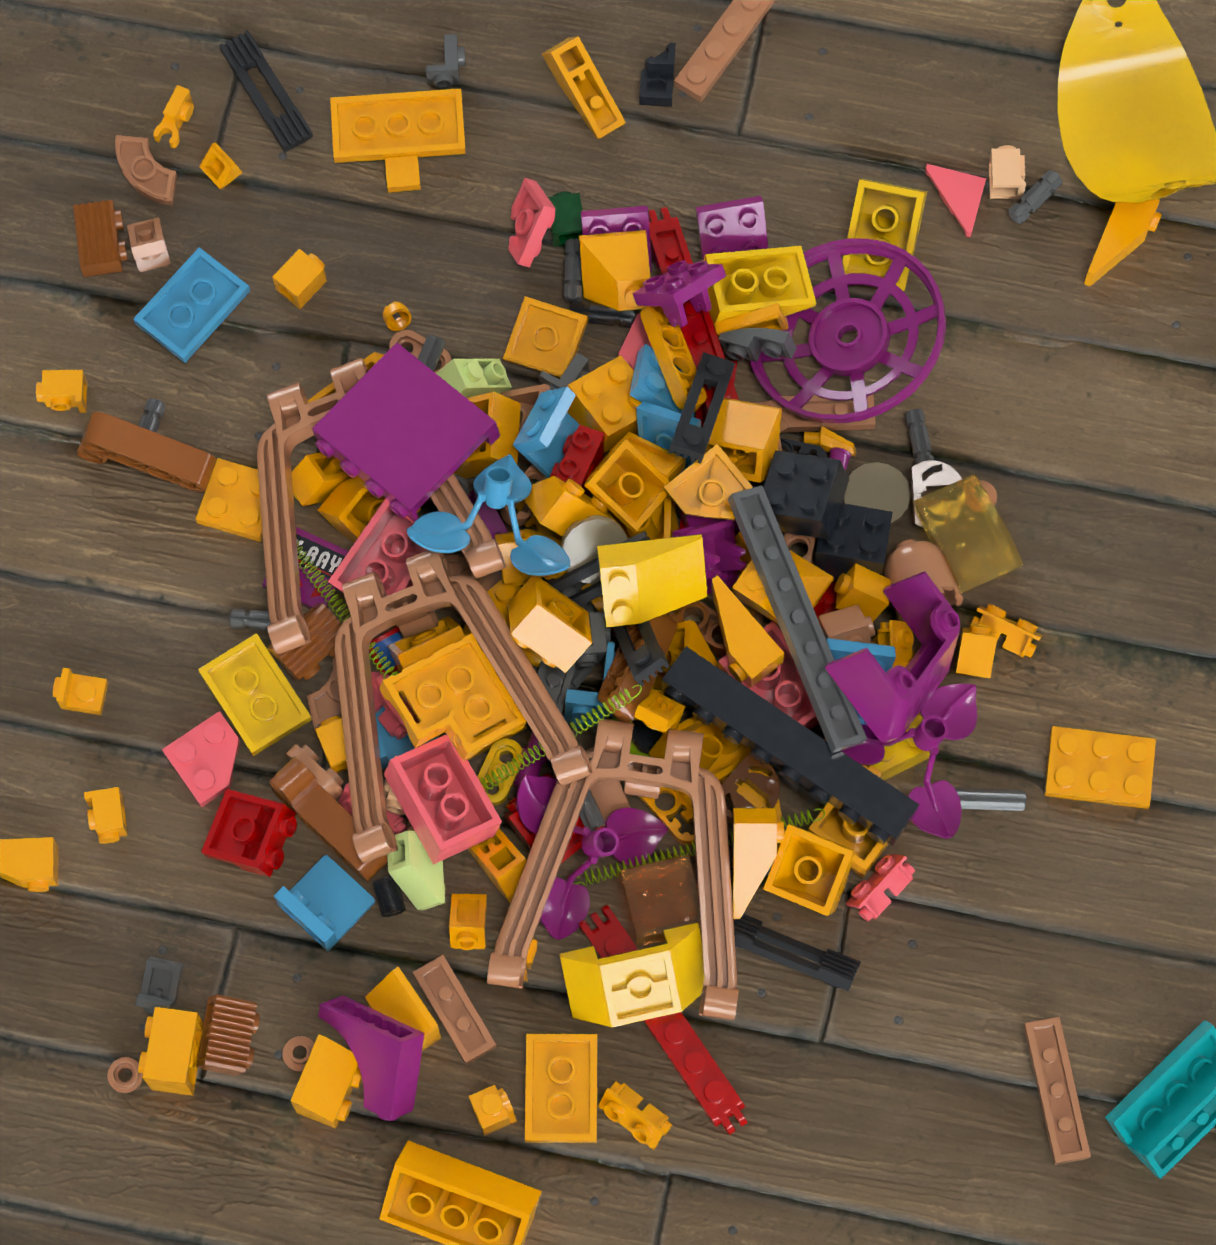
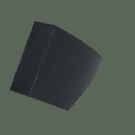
[639,43,676,107]

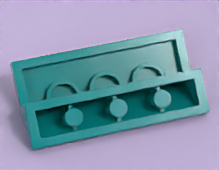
[1105,1020,1216,1179]

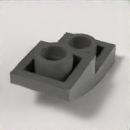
[718,328,797,362]

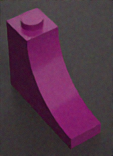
[318,995,425,1121]

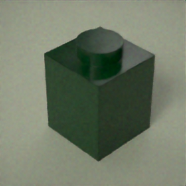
[548,191,582,247]

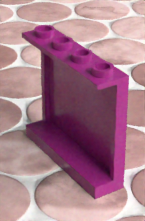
[312,342,500,522]

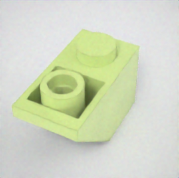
[436,359,512,398]
[387,830,445,911]

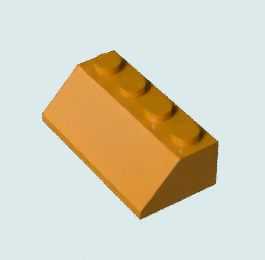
[379,1140,542,1245]

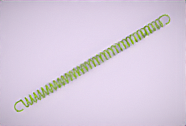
[297,542,400,694]
[481,685,642,792]
[573,809,825,886]

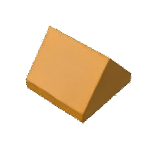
[199,142,243,189]

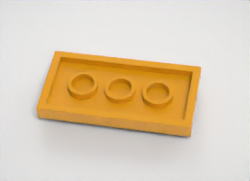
[330,88,466,163]

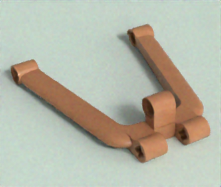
[257,358,506,654]
[334,550,593,863]
[487,718,739,1020]

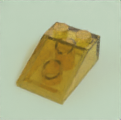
[912,474,1024,593]

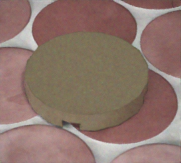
[843,462,911,527]
[560,515,628,584]

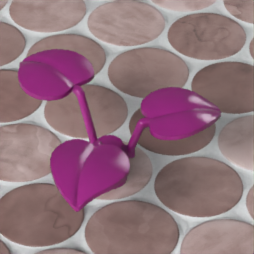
[841,684,977,839]
[517,775,668,940]

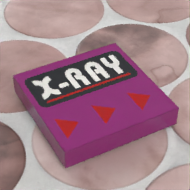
[262,527,349,609]

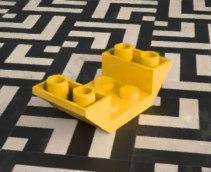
[559,923,704,1027]

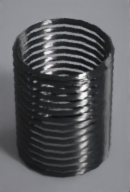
[373,876,406,917]

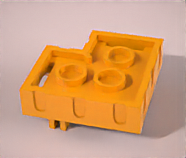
[379,633,527,761]

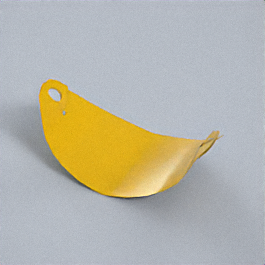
[1058,0,1216,203]

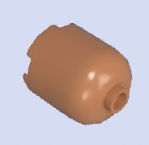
[883,539,963,622]

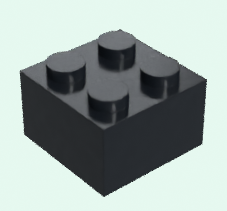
[764,450,849,540]
[814,503,893,582]

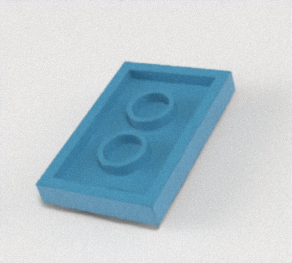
[133,247,251,363]

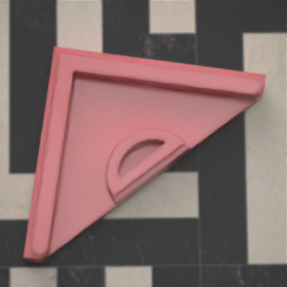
[925,164,986,238]

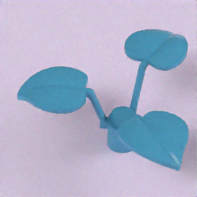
[406,454,571,576]

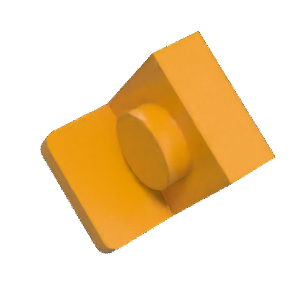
[53,668,108,715]
[634,691,685,736]
[449,894,487,950]

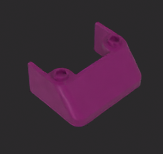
[824,571,960,742]

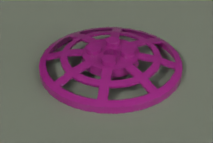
[750,238,946,424]

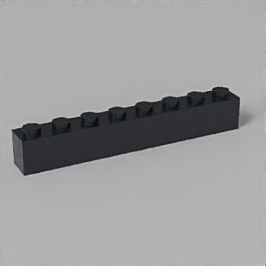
[661,646,920,846]

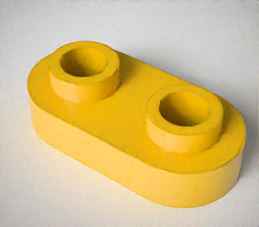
[477,738,523,806]

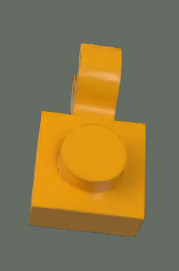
[154,85,194,149]

